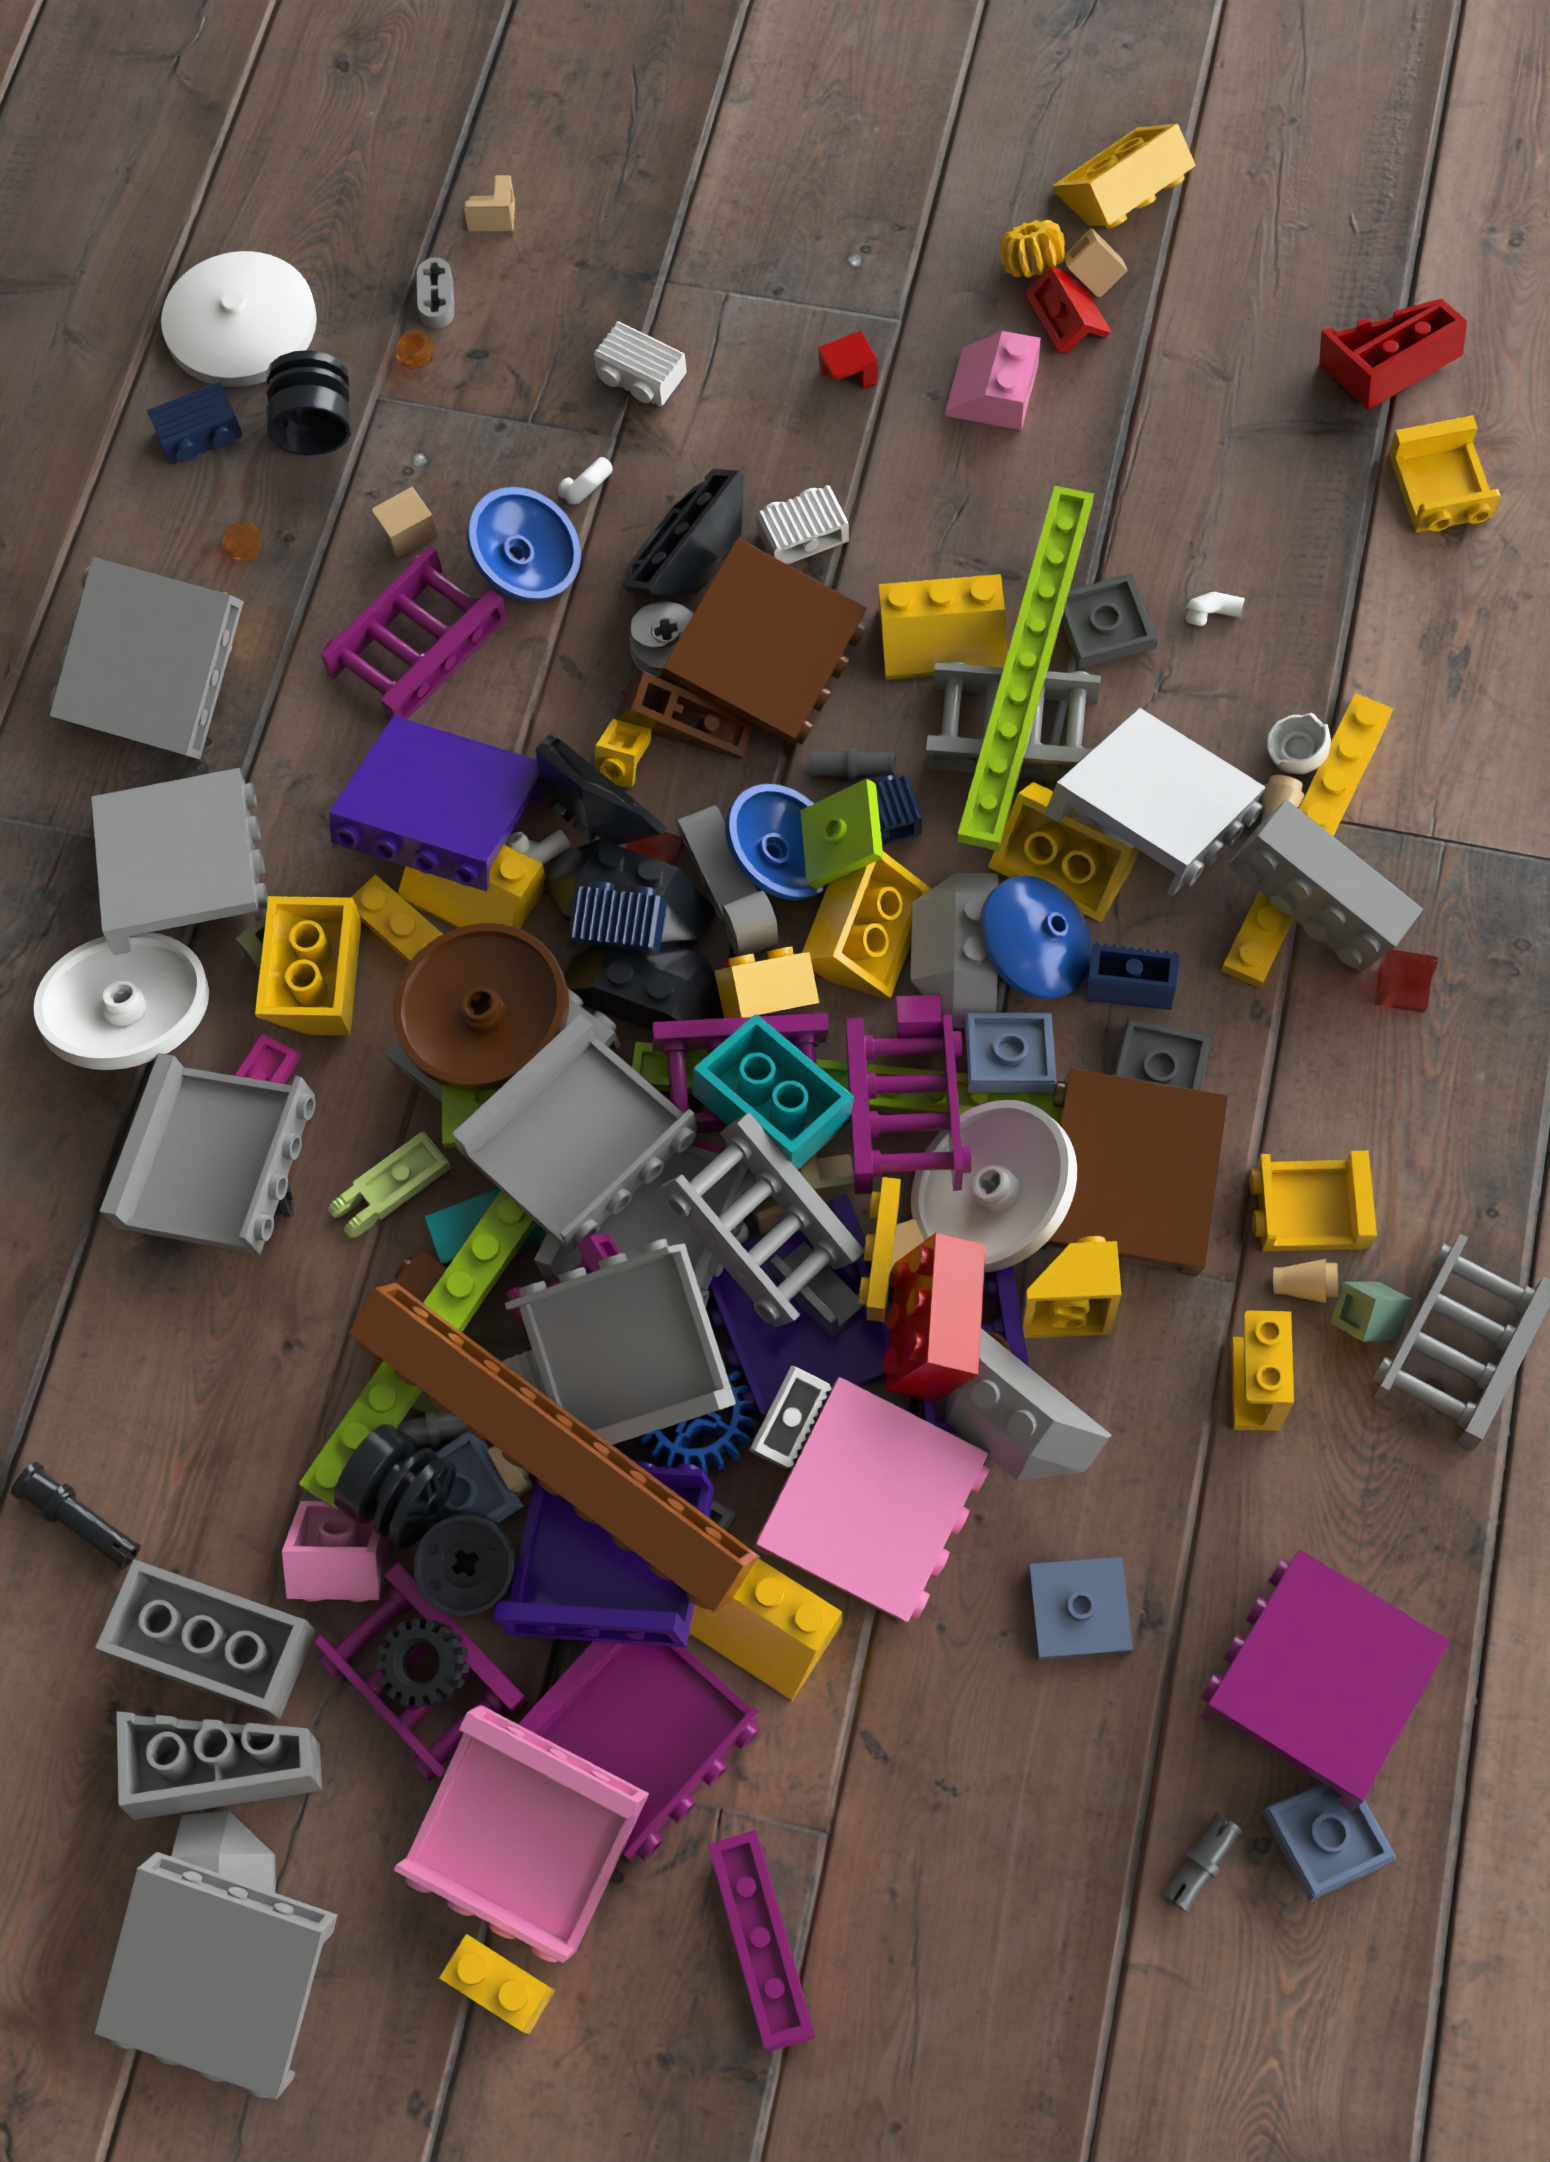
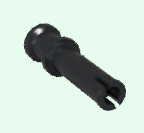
[11,1462,141,1569]

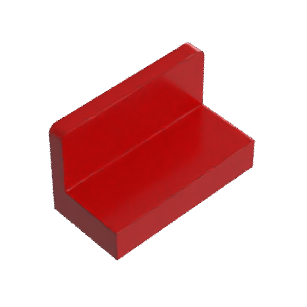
[1025,266,1111,354]

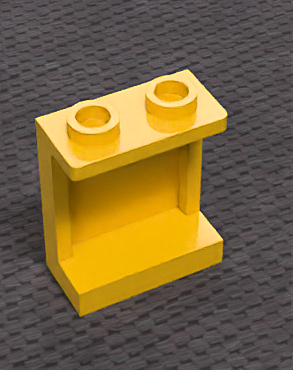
[1388,415,1501,533]
[1249,1150,1377,1252]
[1231,1310,1294,1431]

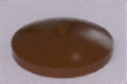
[393,923,569,1091]

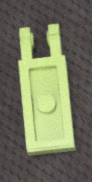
[328,1131,451,1238]

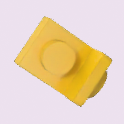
[594,719,652,788]

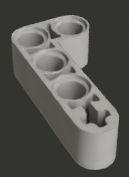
[676,805,779,956]

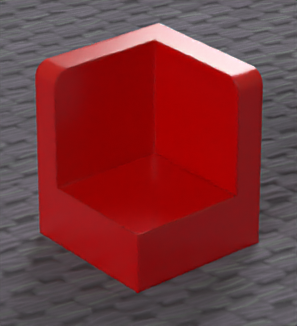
[818,331,878,389]

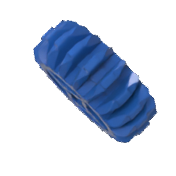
[639,1361,757,1477]

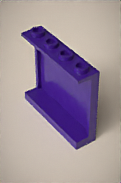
[329,715,546,892]
[707,1194,892,1423]
[493,1461,715,1648]

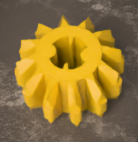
[999,220,1065,278]

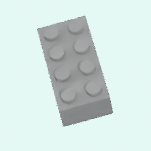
[1228,799,1423,973]
[95,1559,316,1719]

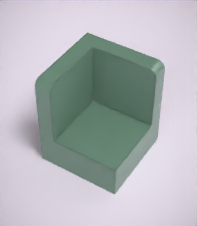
[1330,1282,1412,1342]

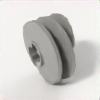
[629,601,694,678]

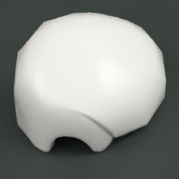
[1267,713,1331,775]

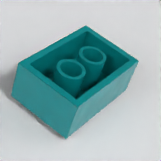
[692,1014,854,1170]

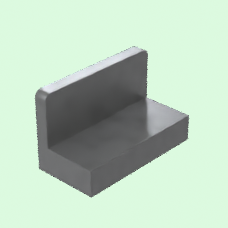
[770,1242,865,1339]

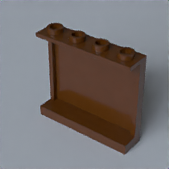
[660,538,868,754]
[1040,1068,1228,1277]

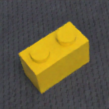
[715,946,819,1018]
[439,1934,555,2034]

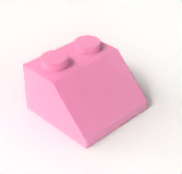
[945,331,1041,431]
[282,1501,389,1602]

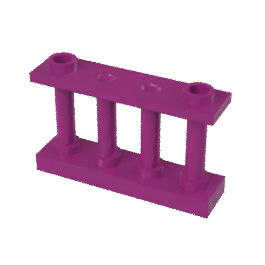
[320,545,507,721]
[651,1013,829,1134]
[846,1014,971,1195]
[314,1562,530,1781]
[708,1830,816,2053]

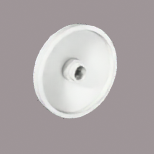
[161,251,316,387]
[34,932,209,1070]
[911,1100,1077,1272]

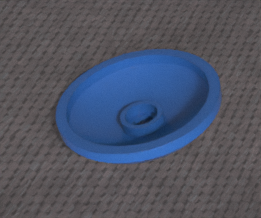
[466,487,581,602]
[725,784,829,901]
[980,876,1092,1000]

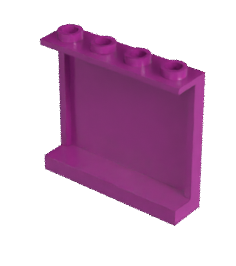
[1200,1549,1451,1813]
[518,1642,761,1864]

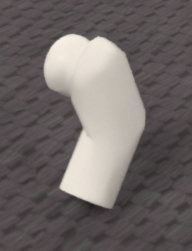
[557,457,613,504]
[1185,592,1245,626]
[506,829,571,865]

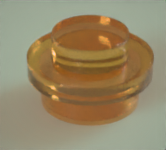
[396,331,435,369]
[222,522,263,561]

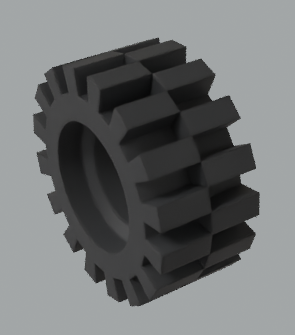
[376,1619,469,1707]

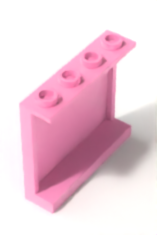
[752,1377,989,1625]
[394,1705,649,1963]

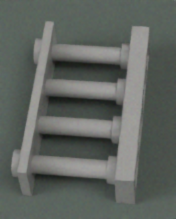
[925,661,1101,781]
[659,1112,865,1328]
[1372,1234,1550,1451]

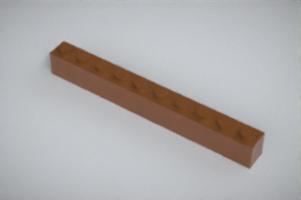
[348,1283,760,1612]

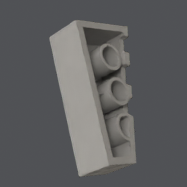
[116,1711,323,1820]

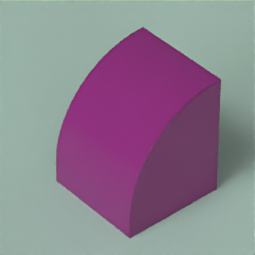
[896,995,942,1038]

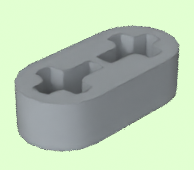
[417,257,454,329]

